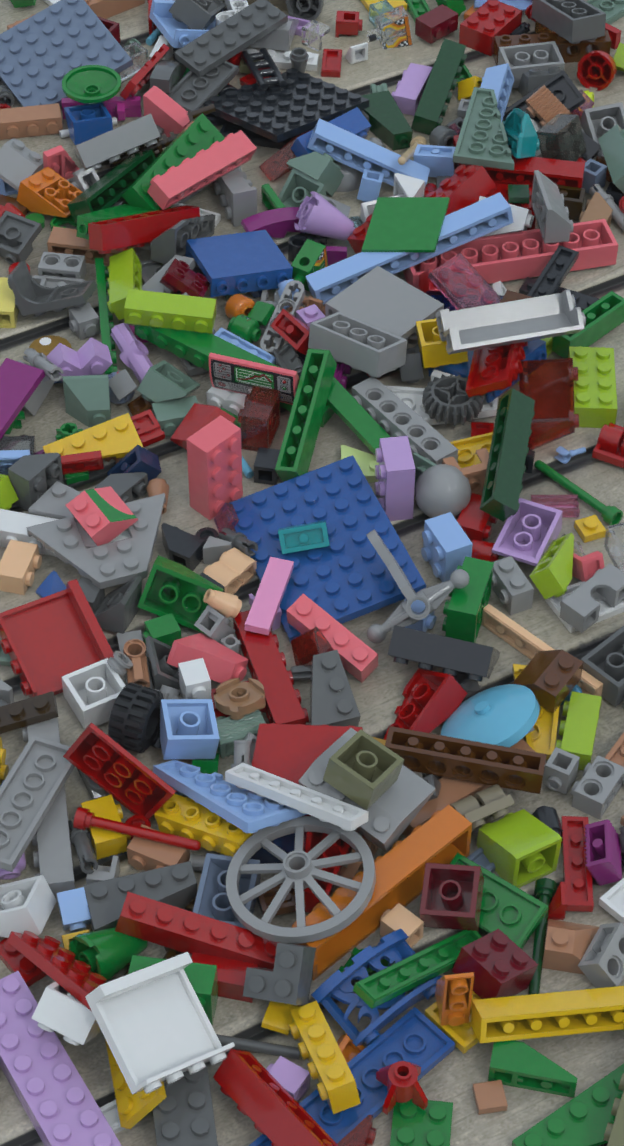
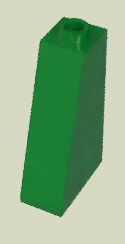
[76,204,152,240]

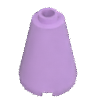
[294,191,355,241]

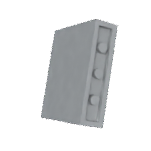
[325,266,444,339]

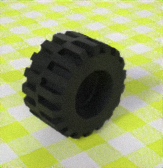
[108,682,164,753]

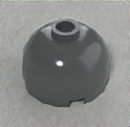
[286,0,324,21]

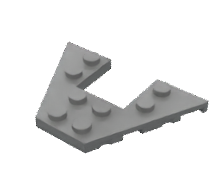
[26,493,166,589]

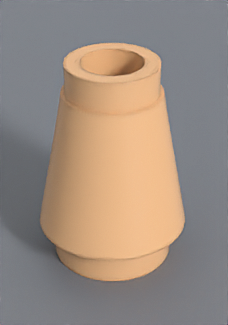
[203,589,242,618]

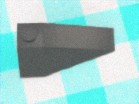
[150,214,216,264]

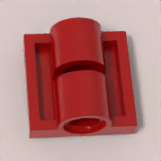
[592,423,624,468]

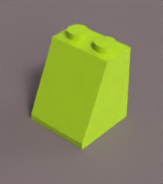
[476,809,562,888]

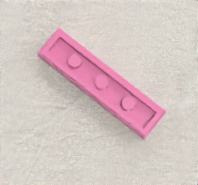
[244,557,294,636]

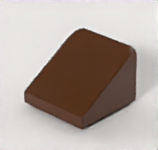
[127,394,155,416]

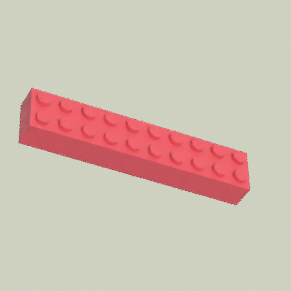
[403,219,618,289]

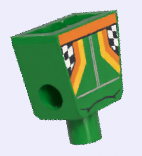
[291,239,328,292]

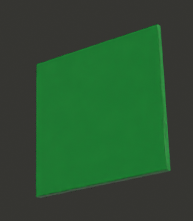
[362,197,450,252]

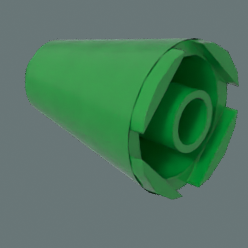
[69,927,148,983]

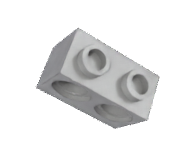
[38,252,86,279]
[570,755,624,820]
[578,922,624,988]

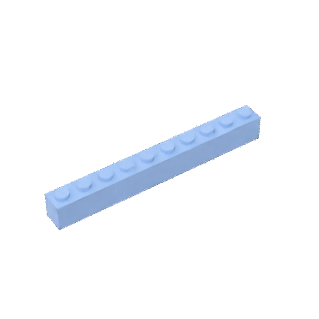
[305,192,514,305]

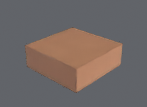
[472,1080,508,1115]

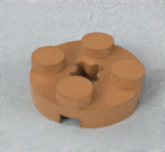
[214,678,266,720]

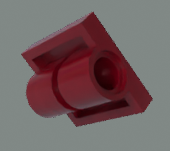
[159,258,210,297]

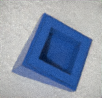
[36,571,67,598]

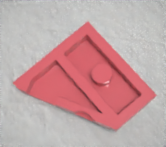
[43,145,79,180]

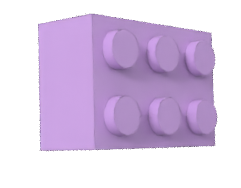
[374,436,415,521]

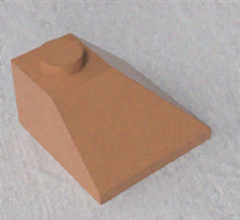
[542,919,599,975]

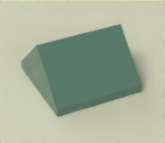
[278,168,326,208]

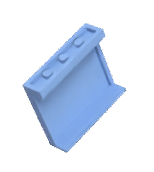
[149,0,223,48]

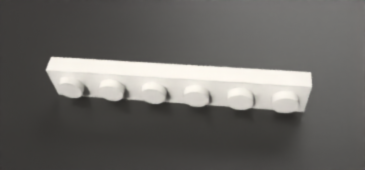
[225,763,369,831]

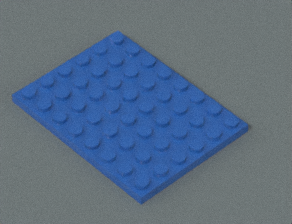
[224,455,426,644]

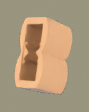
[203,548,257,595]

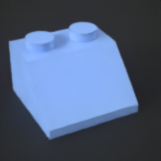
[160,699,220,760]

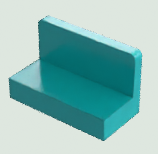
[278,520,330,554]

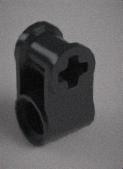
[288,232,327,262]

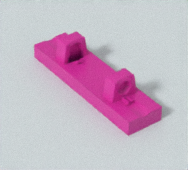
[61,96,141,121]

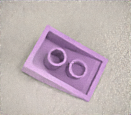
[492,498,563,566]

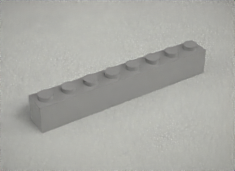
[22,717,75,899]

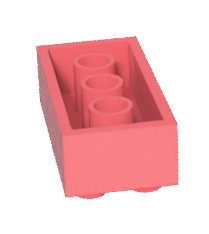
[186,415,243,520]

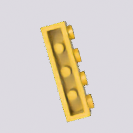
[154,793,259,856]
[288,1000,361,1114]

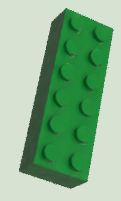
[121,113,225,211]

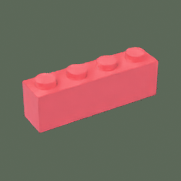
[286,593,378,683]

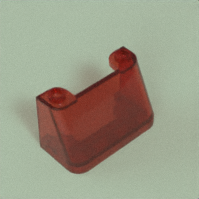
[519,358,579,450]

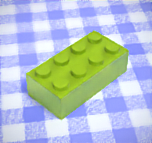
[567,346,618,428]

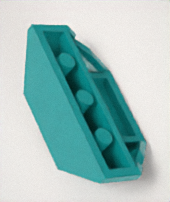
[502,108,540,158]

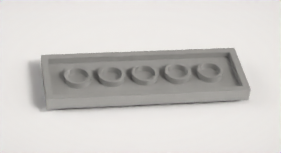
[0,735,75,872]

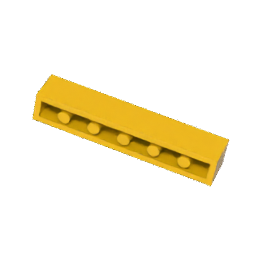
[470,986,624,1043]

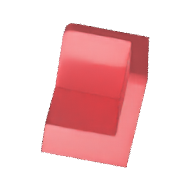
[572,551,605,582]

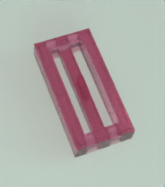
[530,495,580,517]

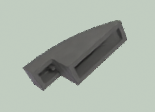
[150,60,187,94]

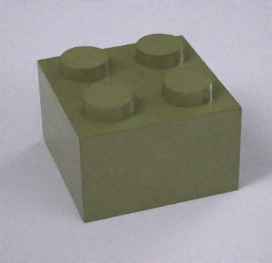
[323,729,404,810]

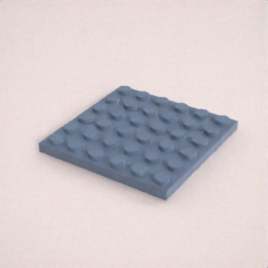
[0,0,134,107]

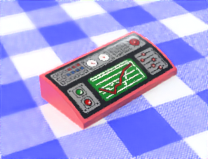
[209,352,300,405]

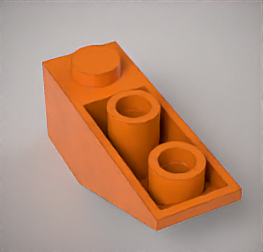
[435,972,474,1026]

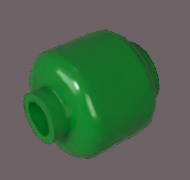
[227,314,261,344]

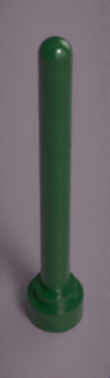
[528,878,557,995]

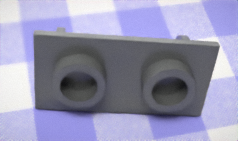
[273,343,303,377]

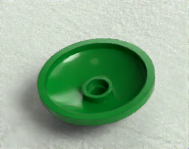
[62,65,121,104]

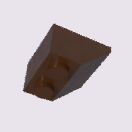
[512,649,584,713]

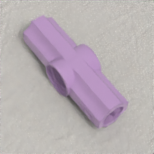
[110,322,153,383]

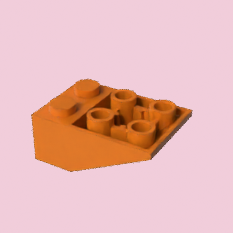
[16,166,83,218]

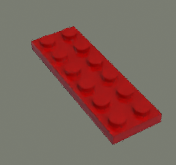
[7,931,107,1011]

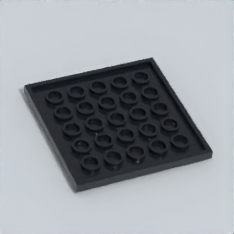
[203,68,370,143]

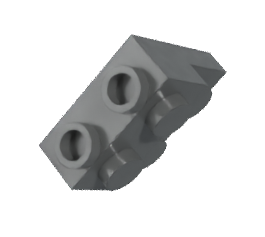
[0,211,42,264]

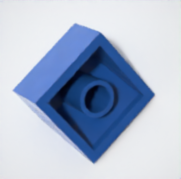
[64,102,113,145]

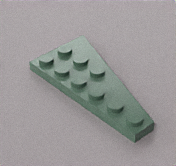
[453,87,514,171]

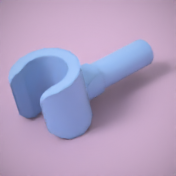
[554,446,586,464]

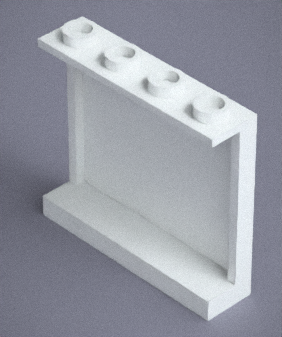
[85,952,235,1095]

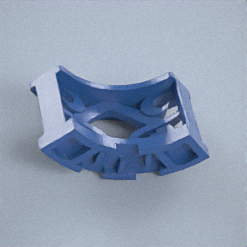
[311,929,442,1047]

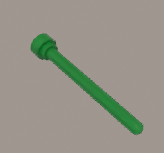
[534,460,623,527]

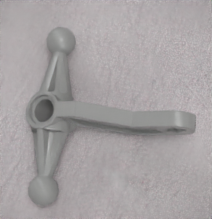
[366,529,470,643]

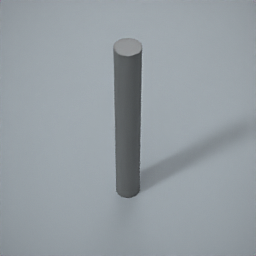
[216,1034,300,1059]

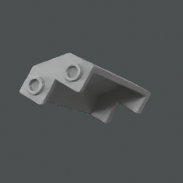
[435,289,586,355]

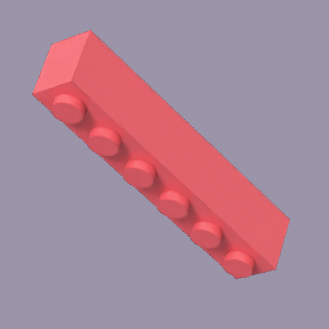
[147,130,257,210]

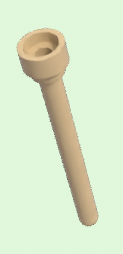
[398,136,427,165]

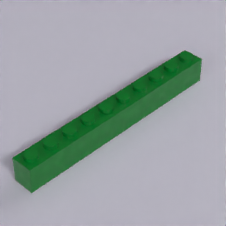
[134,325,335,428]

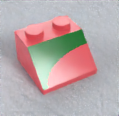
[66,486,138,546]

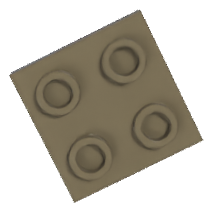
[450,784,515,831]

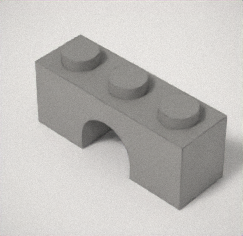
[560,563,624,633]

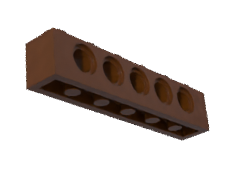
[493,30,611,66]
[385,726,547,794]

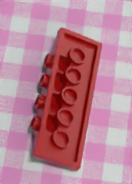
[465,341,528,397]

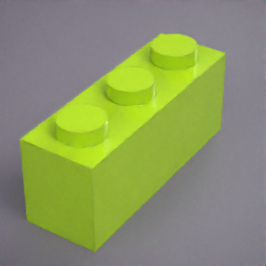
[556,691,602,771]

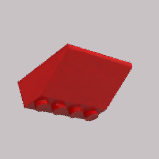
[63,723,176,819]

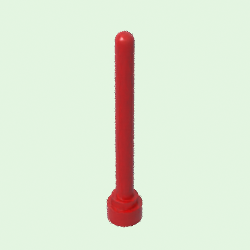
[73,807,201,851]

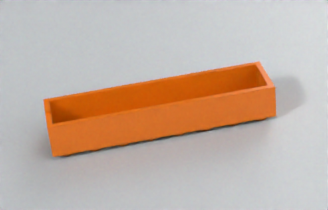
[291,805,472,981]

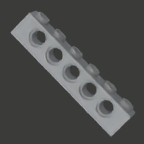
[352,377,458,464]

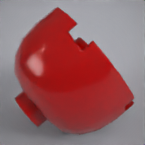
[577,50,616,91]

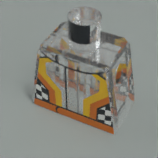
[366,5,413,49]

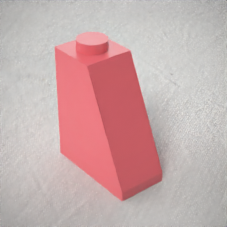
[143,86,190,137]
[166,633,249,683]

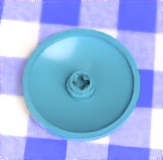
[441,684,540,748]

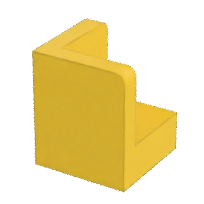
[458,76,482,100]

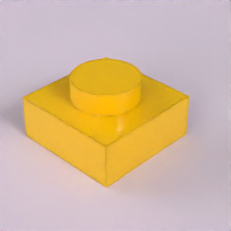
[574,515,606,543]

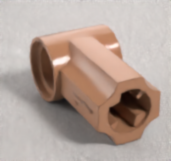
[123,639,150,688]

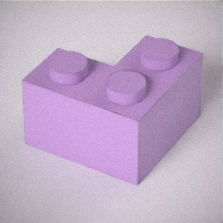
[47,337,113,381]

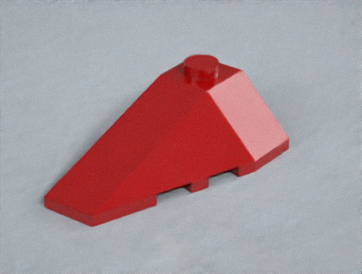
[384,668,468,740]

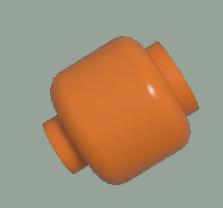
[225,294,255,320]

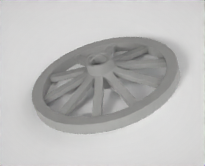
[226,816,376,944]

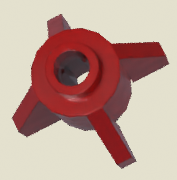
[376,1061,428,1115]

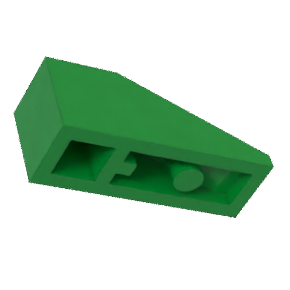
[488,1040,578,1098]

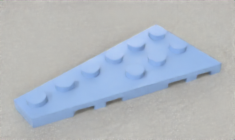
[153,760,308,833]

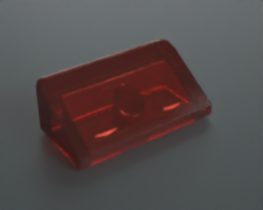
[291,627,332,666]

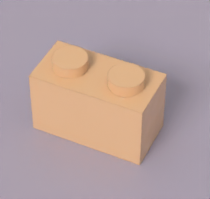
[0,539,42,595]

